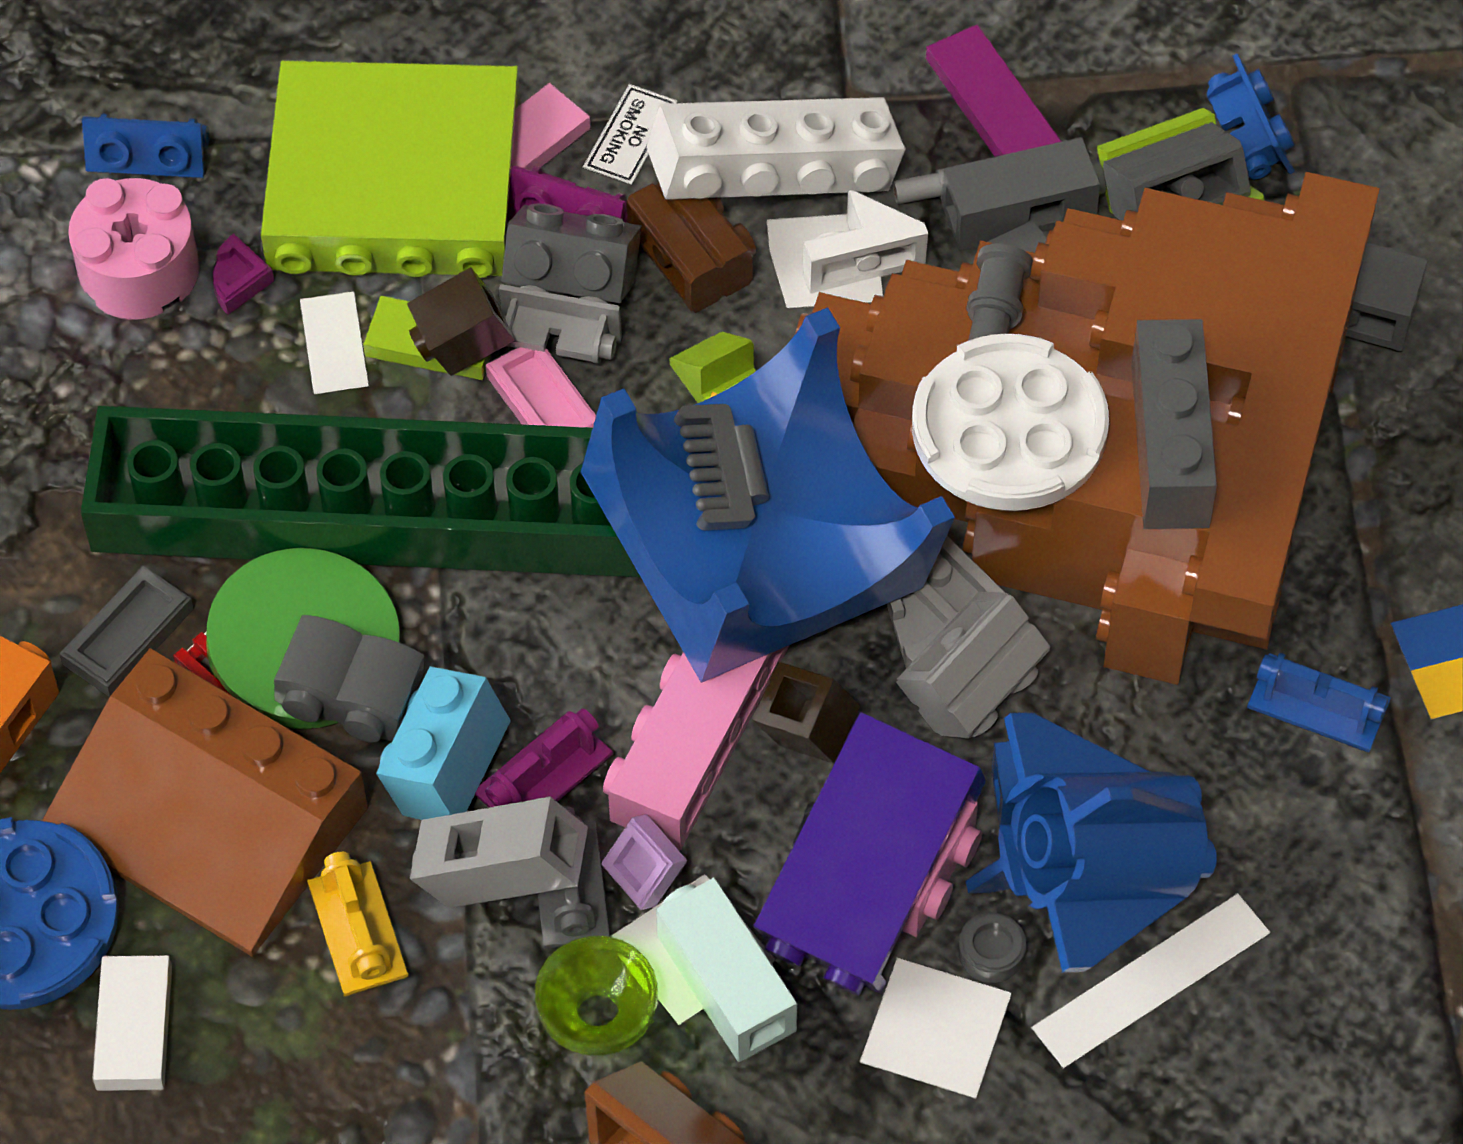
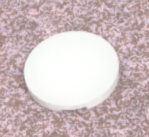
[912,334,1109,511]

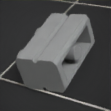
[896,592,1050,738]

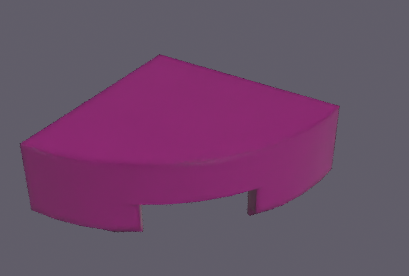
[213,233,274,315]

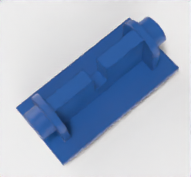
[1207,53,1295,179]
[82,113,209,178]
[1247,653,1391,752]

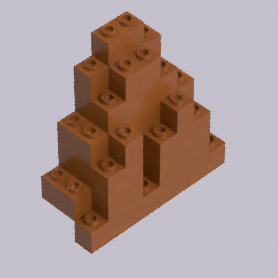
[795,172,1380,685]

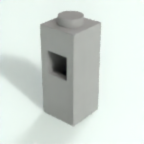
[410,797,588,908]

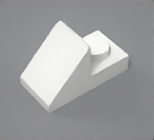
[803,190,928,294]

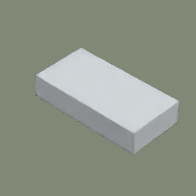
[93,956,172,1091]

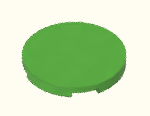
[206,548,400,729]

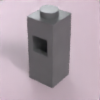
[941,137,1106,251]

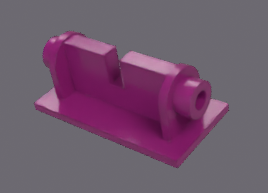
[507,166,627,223]
[475,708,613,808]

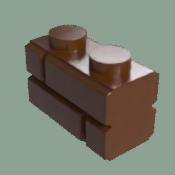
[626,183,756,313]

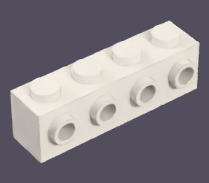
[646,98,905,199]

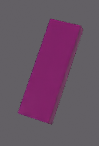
[926,24,1061,157]

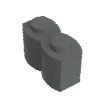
[274,615,424,742]

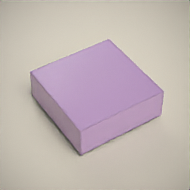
[601,814,687,910]

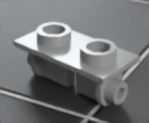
[499,284,622,364]

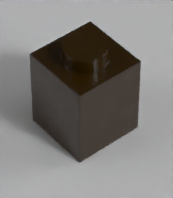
[407,267,515,376]
[752,661,860,764]

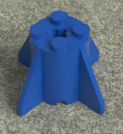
[965,713,1217,972]

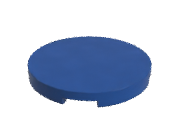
[0,817,119,1010]

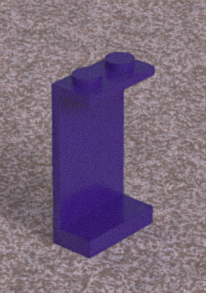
[753,712,986,996]

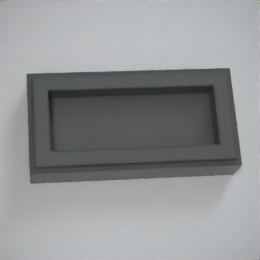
[59,566,194,697]

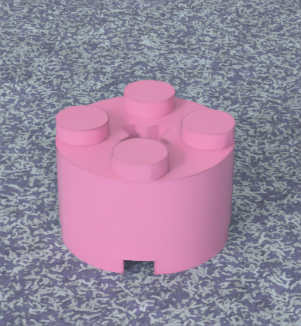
[69,178,199,319]

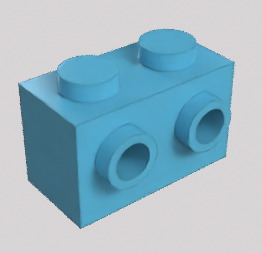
[376,666,511,820]

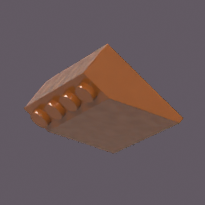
[42,648,368,957]

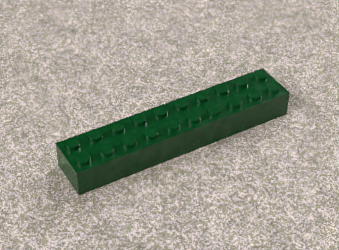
[80,406,640,577]

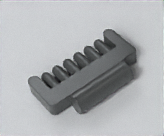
[674,404,769,531]

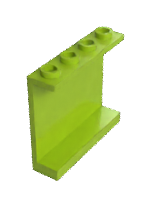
[261,61,520,278]

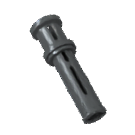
[966,243,1033,341]

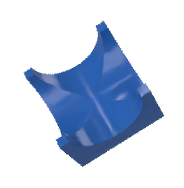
[581,307,955,683]

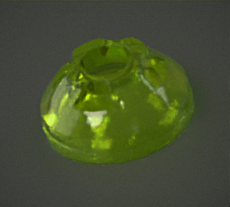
[535,936,658,1056]

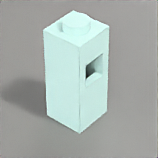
[656,878,797,1063]

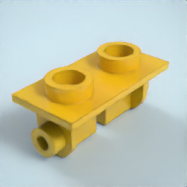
[307,851,408,997]

